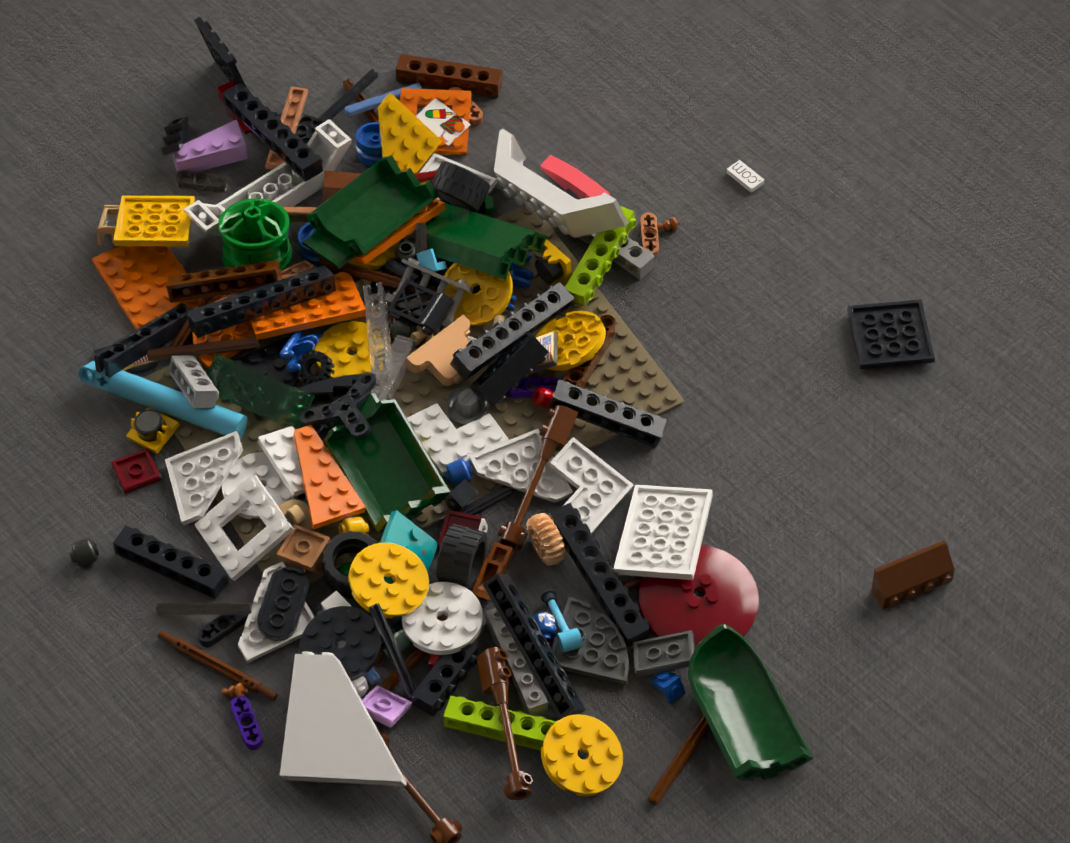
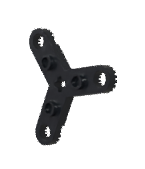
[300,372,378,441]

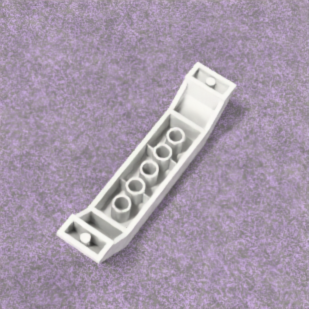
[184,119,352,237]
[494,129,628,238]

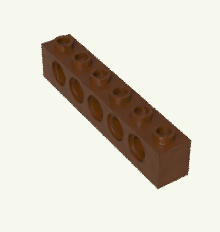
[396,54,503,97]
[166,260,282,303]

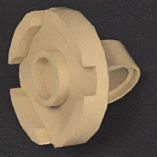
[279,500,312,530]

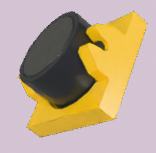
[535,239,571,286]
[126,407,180,454]

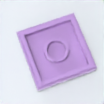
[362,685,412,728]

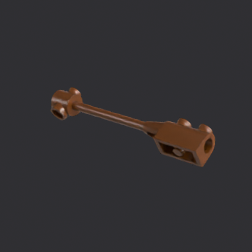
[497,405,578,549]
[476,647,533,800]
[372,719,462,843]

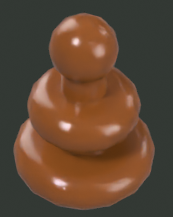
[657,216,680,232]
[221,683,248,698]

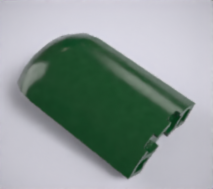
[688,624,814,781]

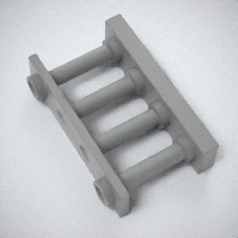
[384,257,473,327]

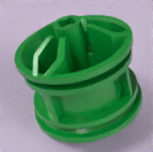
[219,199,292,271]

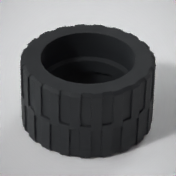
[432,162,490,213]
[436,524,488,590]
[322,531,377,599]

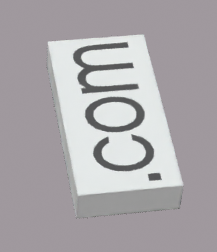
[726,160,765,193]

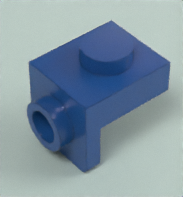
[650,671,686,703]

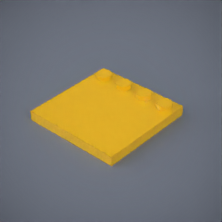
[113,196,195,247]

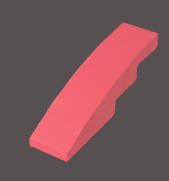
[539,155,610,199]

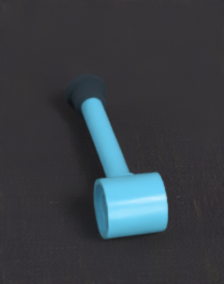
[540,589,583,653]

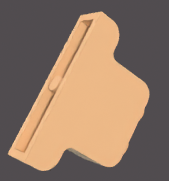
[405,314,473,386]

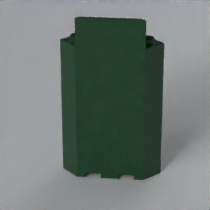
[301,155,439,269]
[416,203,547,280]
[324,393,450,534]

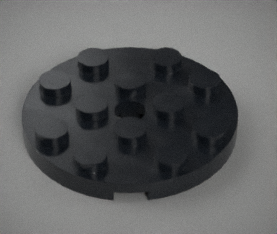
[300,606,382,681]

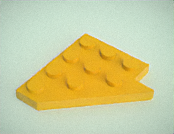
[378,93,442,174]

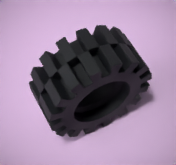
[298,351,335,384]

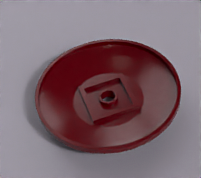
[638,545,759,648]

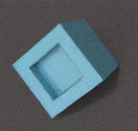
[416,249,447,275]

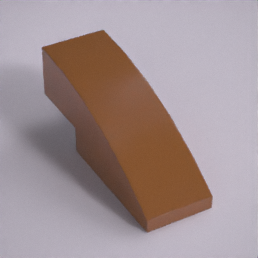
[472,542,515,601]

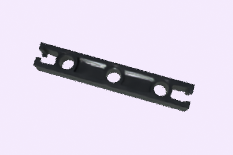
[94,303,193,377]

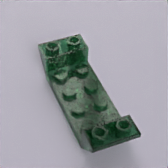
[207,353,315,430]

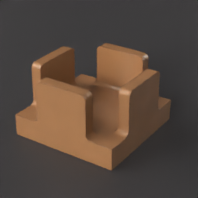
[276,524,331,575]

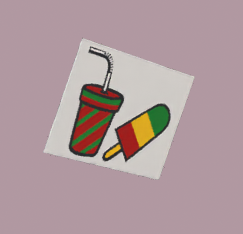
[416,98,471,146]

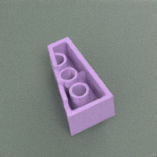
[172,120,248,176]

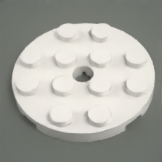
[222,452,299,520]
[402,582,483,655]

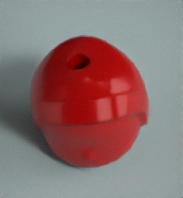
[532,388,553,408]

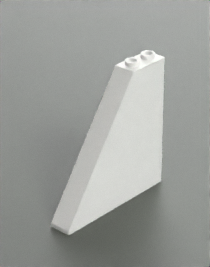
[280,651,407,786]

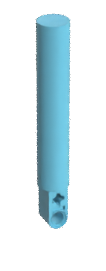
[78,361,248,438]

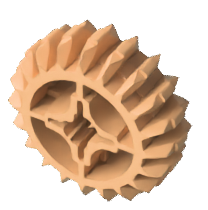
[526,513,566,566]

